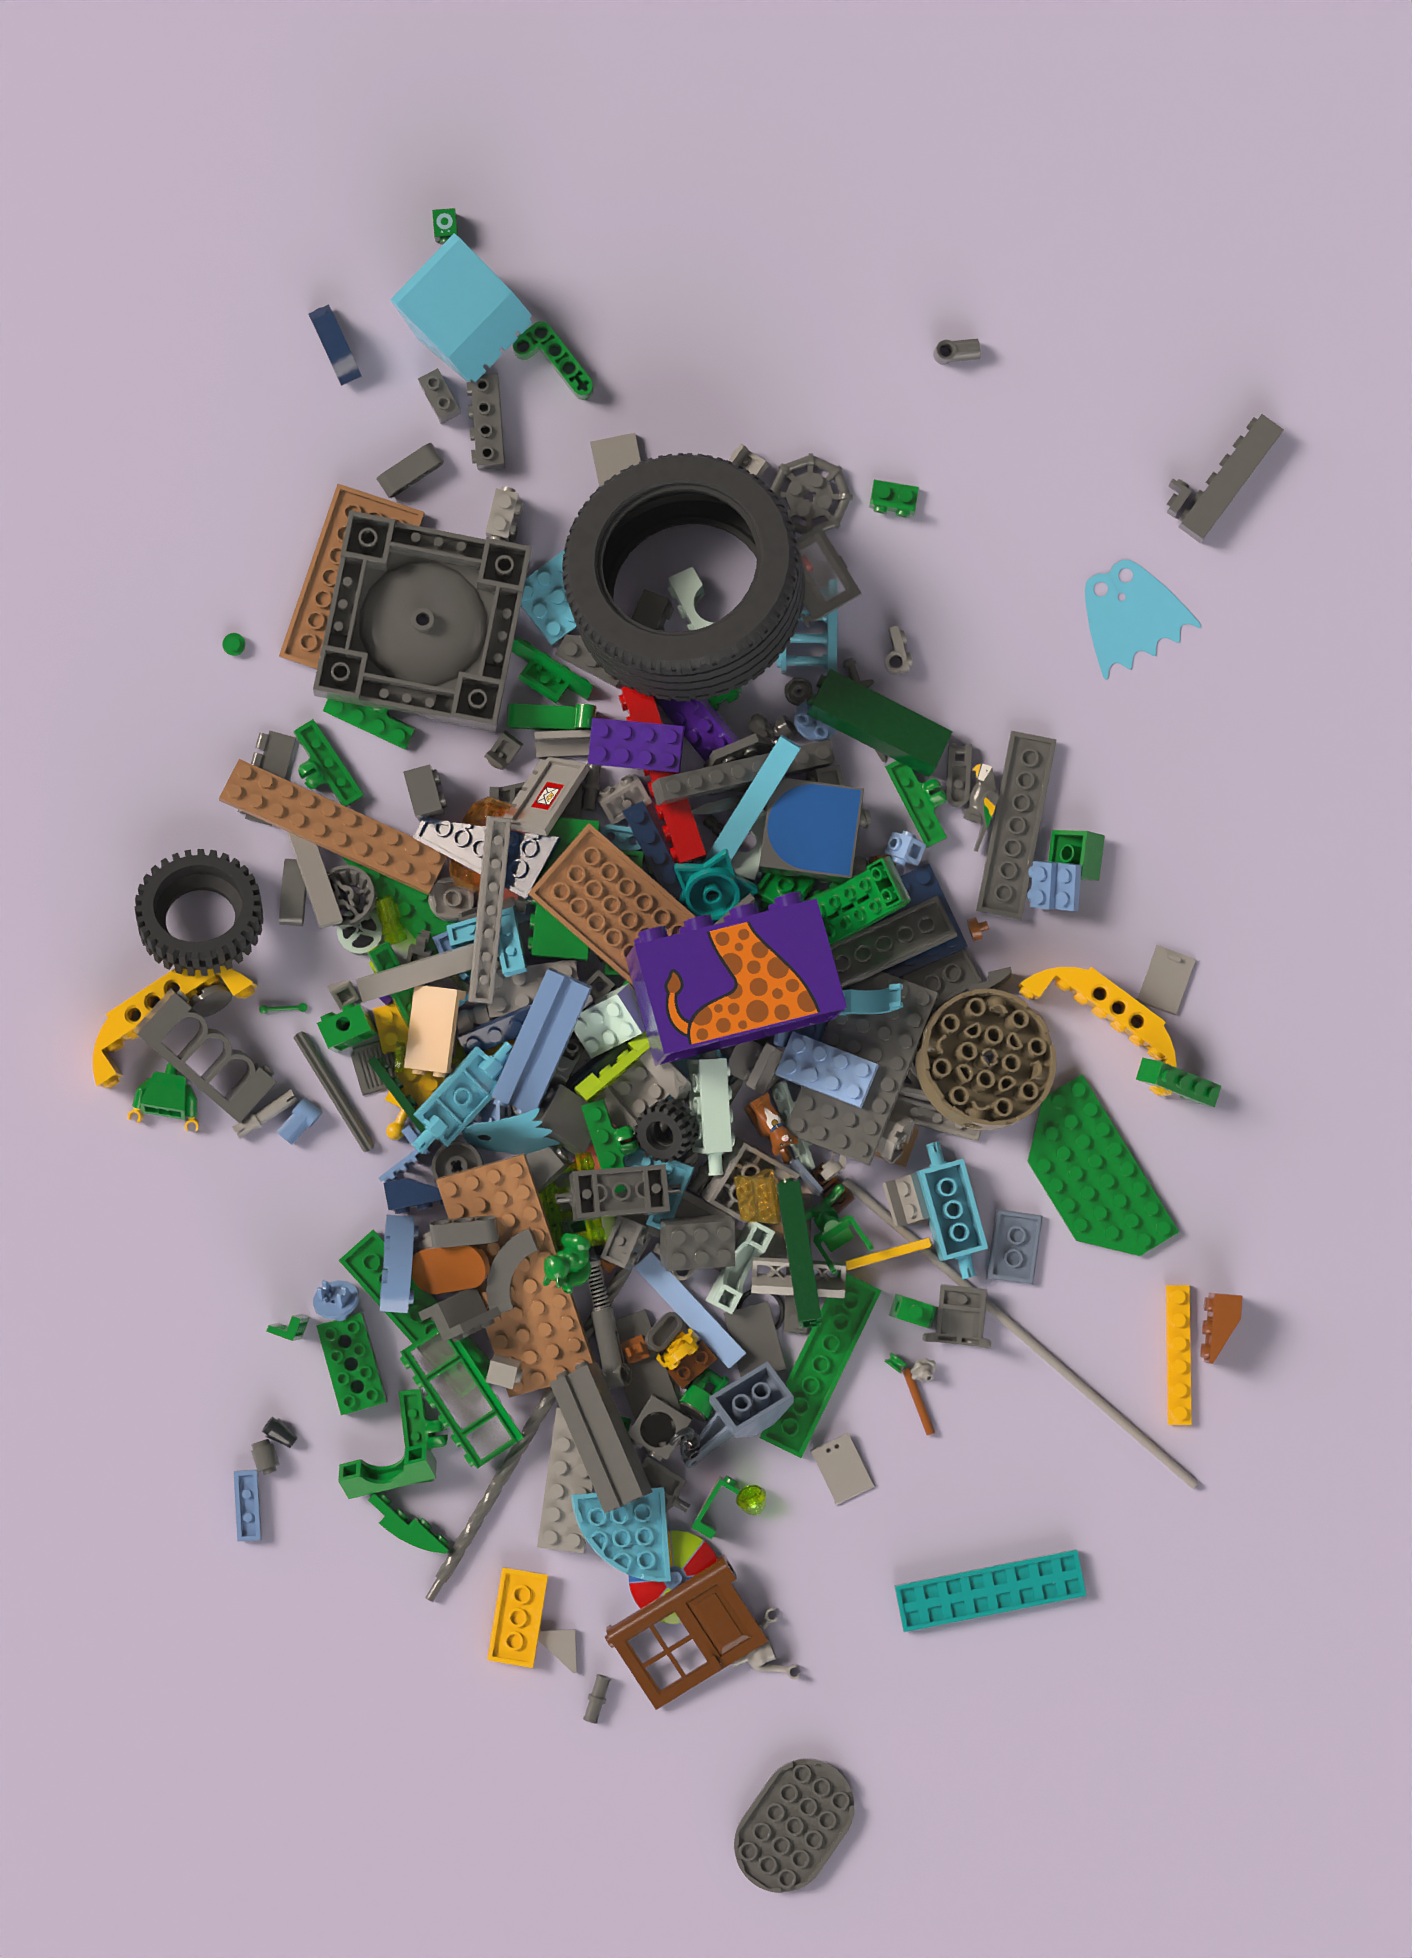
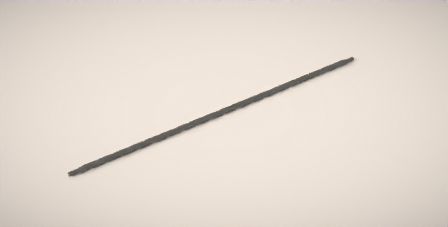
[425,1036,771,1602]

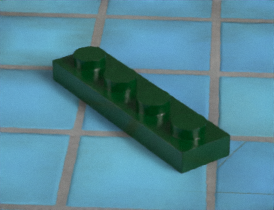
[367,1056,425,1133]

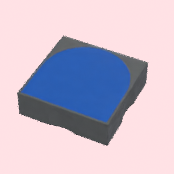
[759,778,864,883]

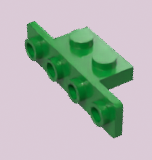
[512,637,594,703]

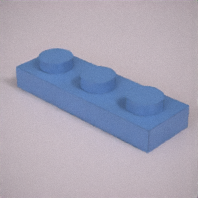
[234,1469,262,1542]

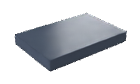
[987,1209,1043,1284]

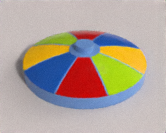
[629,1530,717,1624]

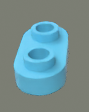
[600,825,641,851]

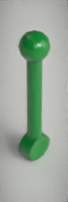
[259,1003,308,1014]

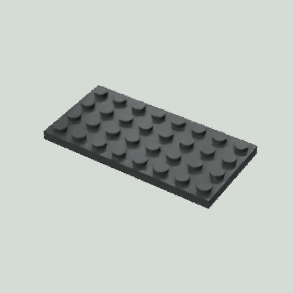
[785,972,940,1166]

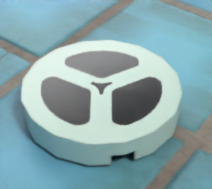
[337,908,383,954]

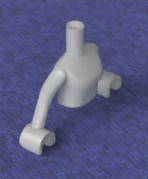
[732,1607,801,1679]

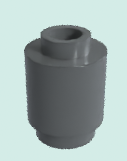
[251,1439,280,1475]

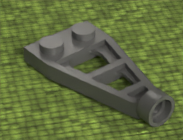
[489,782,582,819]

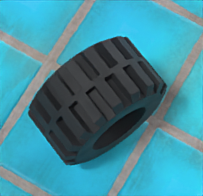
[634,1099,699,1163]

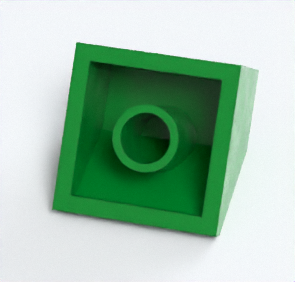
[1048,830,1105,881]

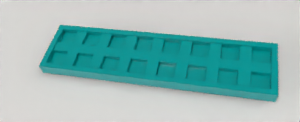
[894,1549,1087,1632]

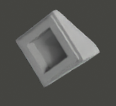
[327,980,361,1010]

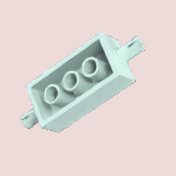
[687,1051,735,1175]

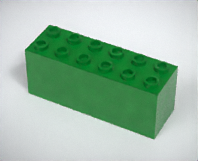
[528,818,600,963]

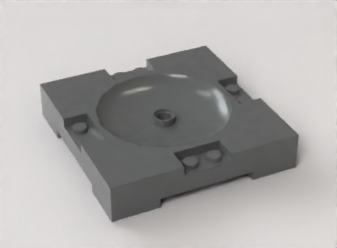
[313,510,532,732]

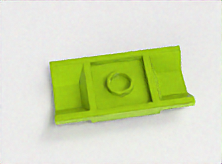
[574,1031,650,1103]

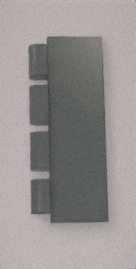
[237,730,296,826]

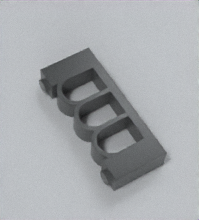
[134,989,276,1123]

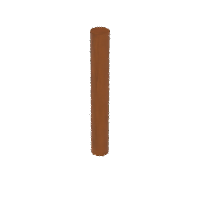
[902,1367,935,1435]

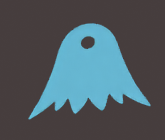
[463,1108,575,1165]

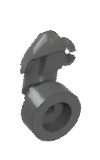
[748,713,797,740]

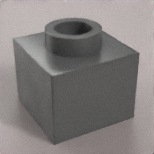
[586,969,616,999]

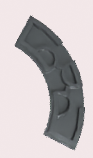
[486,1227,539,1313]

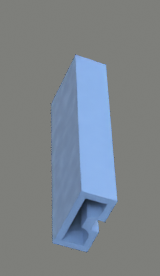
[491,968,592,1114]

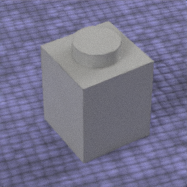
[486,1354,524,1389]

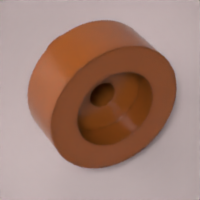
[967,917,989,942]

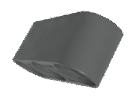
[376,443,444,498]
[279,858,307,927]
[429,1215,499,1248]

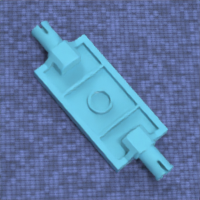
[411,1042,512,1154]

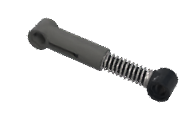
[587,1237,632,1389]

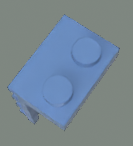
[379,1126,431,1182]

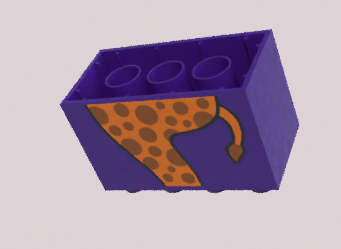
[626,891,847,1066]

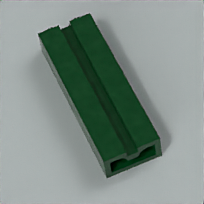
[807,669,953,777]
[777,1178,822,1329]

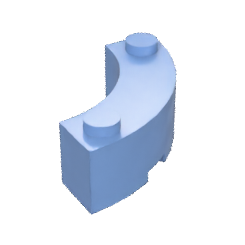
[380,1215,418,1313]

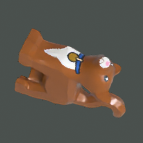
[743,1093,799,1164]

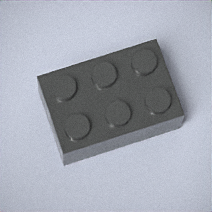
[660,1214,735,1271]

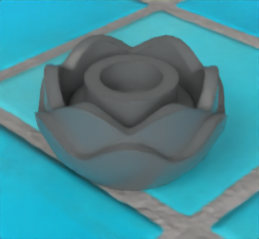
[784,677,813,706]

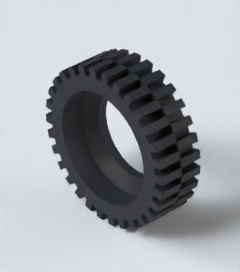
[134,849,264,976]

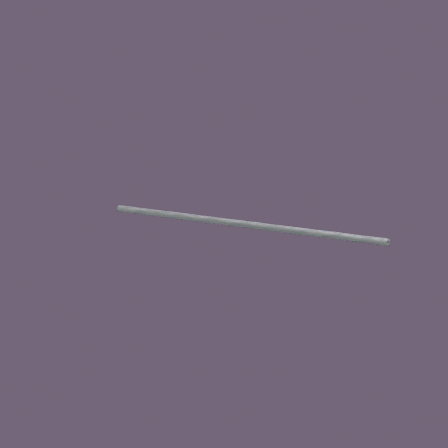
[842,1177,1199,1489]

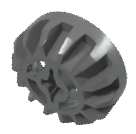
[326,865,378,929]

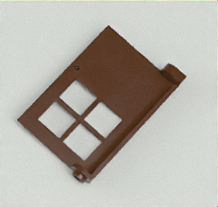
[605,1554,768,1710]

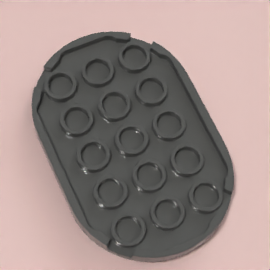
[734,1758,854,1893]

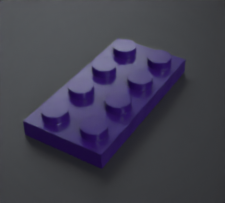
[653,696,739,762]
[588,718,685,773]

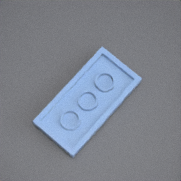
[775,1032,879,1108]

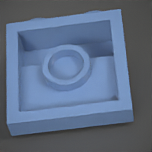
[1027,861,1081,911]

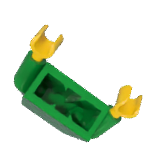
[127,1063,199,1131]

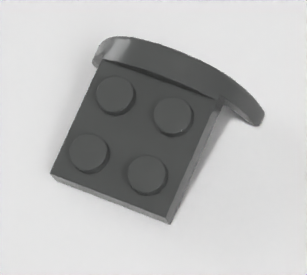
[922,1284,991,1349]

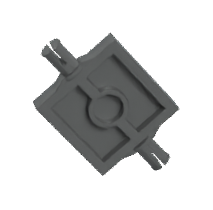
[641,1456,691,1513]

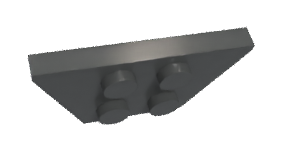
[703,733,778,768]

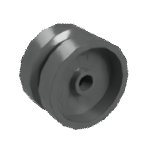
[432,1141,484,1180]

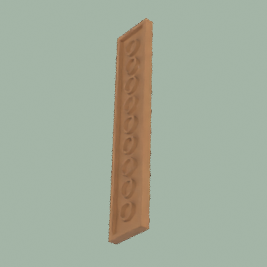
[219,759,448,895]

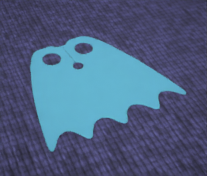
[1085,560,1201,680]

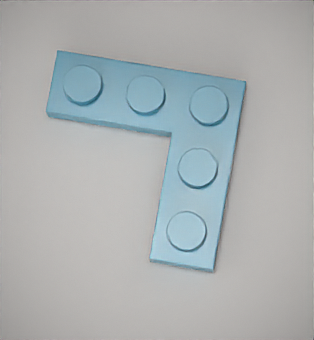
[447,907,527,978]
[624,1146,694,1230]

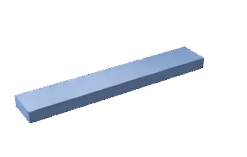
[634,1252,746,1369]

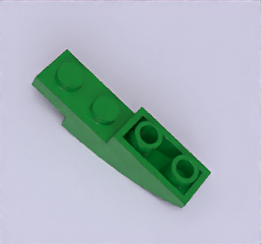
[368,1493,450,1554]

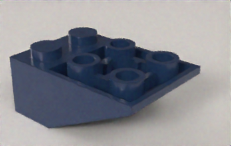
[383,1178,444,1214]

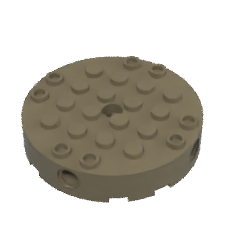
[915,988,1056,1131]

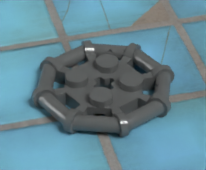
[771,453,853,535]

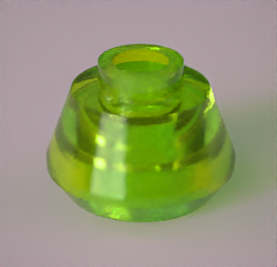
[736,1485,766,1515]

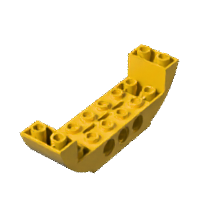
[93,966,258,1089]
[1017,967,1177,1097]

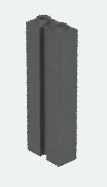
[550,1361,653,1513]

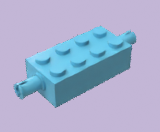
[915,1141,988,1279]

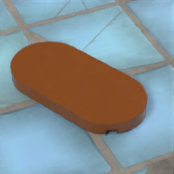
[411,1245,490,1294]

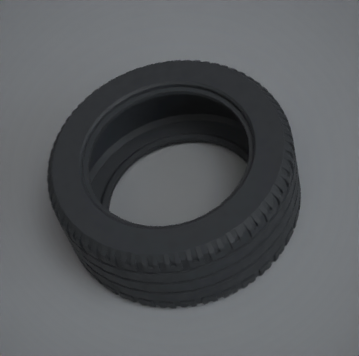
[562,453,805,701]

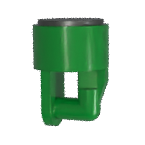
[679,1368,729,1422]

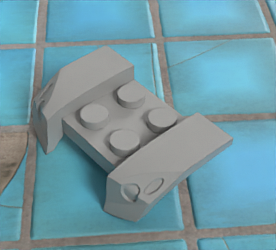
[592,1048,693,1136]

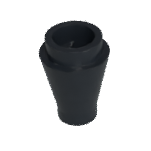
[262,1416,298,1448]

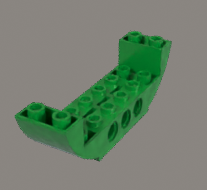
[817,856,911,945]

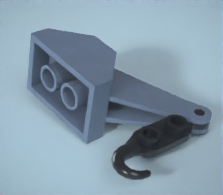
[670,1361,794,1468]

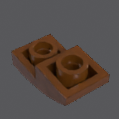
[810,1162,855,1214]

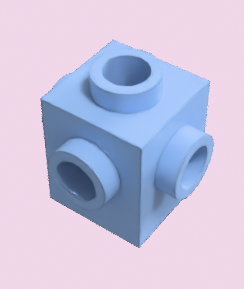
[884,831,926,866]

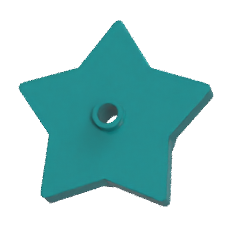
[674,849,758,923]

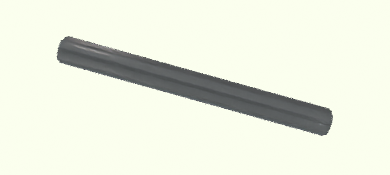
[294,1031,374,1152]

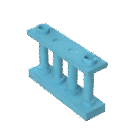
[777,580,838,674]

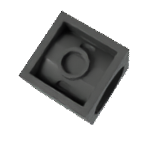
[628,1394,692,1461]

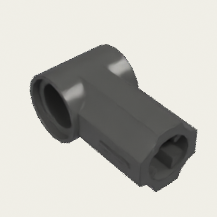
[933,338,981,365]

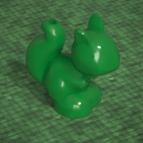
[543,1233,591,1294]

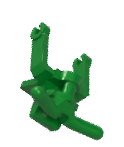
[805,1184,874,1274]

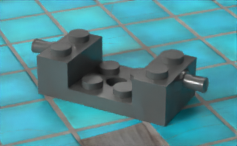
[555,1164,681,1221]

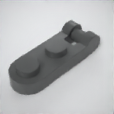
[946,743,972,808]

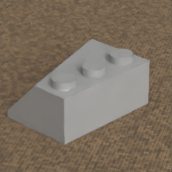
[701,1136,801,1223]

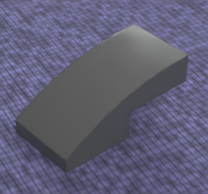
[968,967,1012,991]

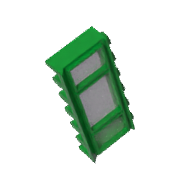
[400,1328,525,1469]

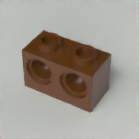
[667,1341,718,1389]

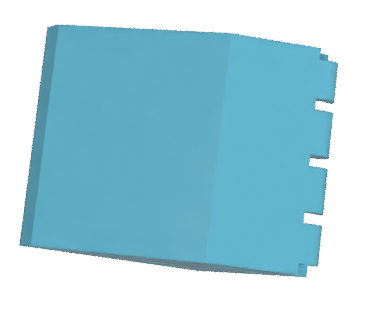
[390,233,532,382]

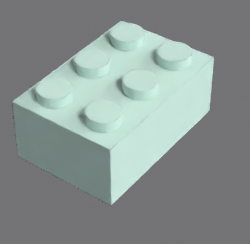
[573,983,645,1058]

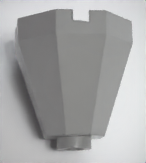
[876,1113,915,1164]

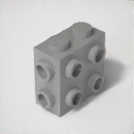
[486,486,524,542]

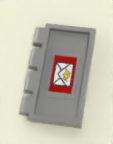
[503,757,590,836]

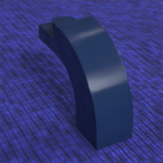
[308,304,362,386]

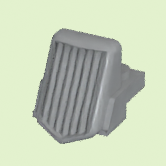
[728,1041,784,1095]

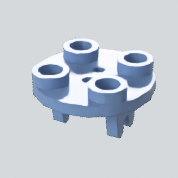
[794,699,837,742]
[313,1280,360,1321]

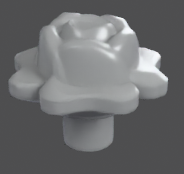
[911,1358,937,1382]

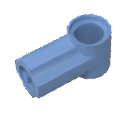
[277,1097,323,1145]

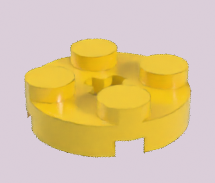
[656,1329,699,1370]

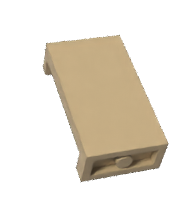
[404,985,466,1078]

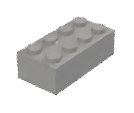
[488,959,579,1019]

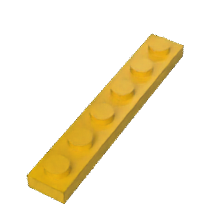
[1165,1285,1192,1425]

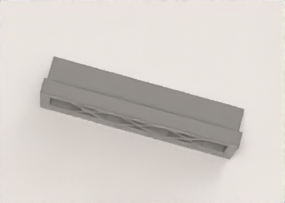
[534,730,591,758]
[751,1257,846,1298]

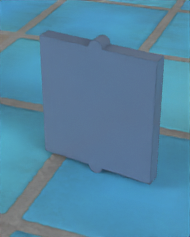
[789,1159,823,1196]

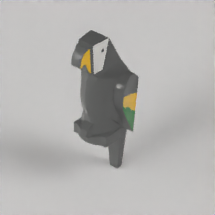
[962,764,999,852]

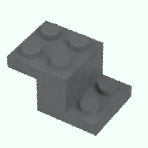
[418,1288,501,1342]

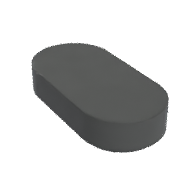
[645,1312,683,1352]

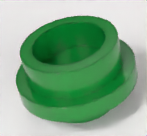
[222,633,246,656]

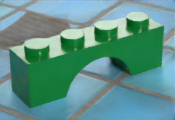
[1136,1057,1221,1108]
[338,1443,437,1499]

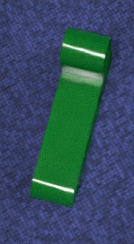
[513,321,594,400]
[506,703,597,731]

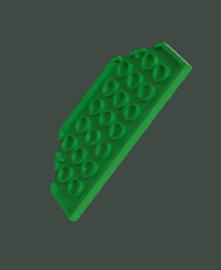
[1027,1074,1179,1256]

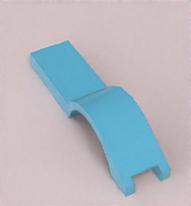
[839,983,903,1015]

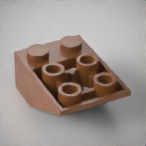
[1200,1293,1243,1364]

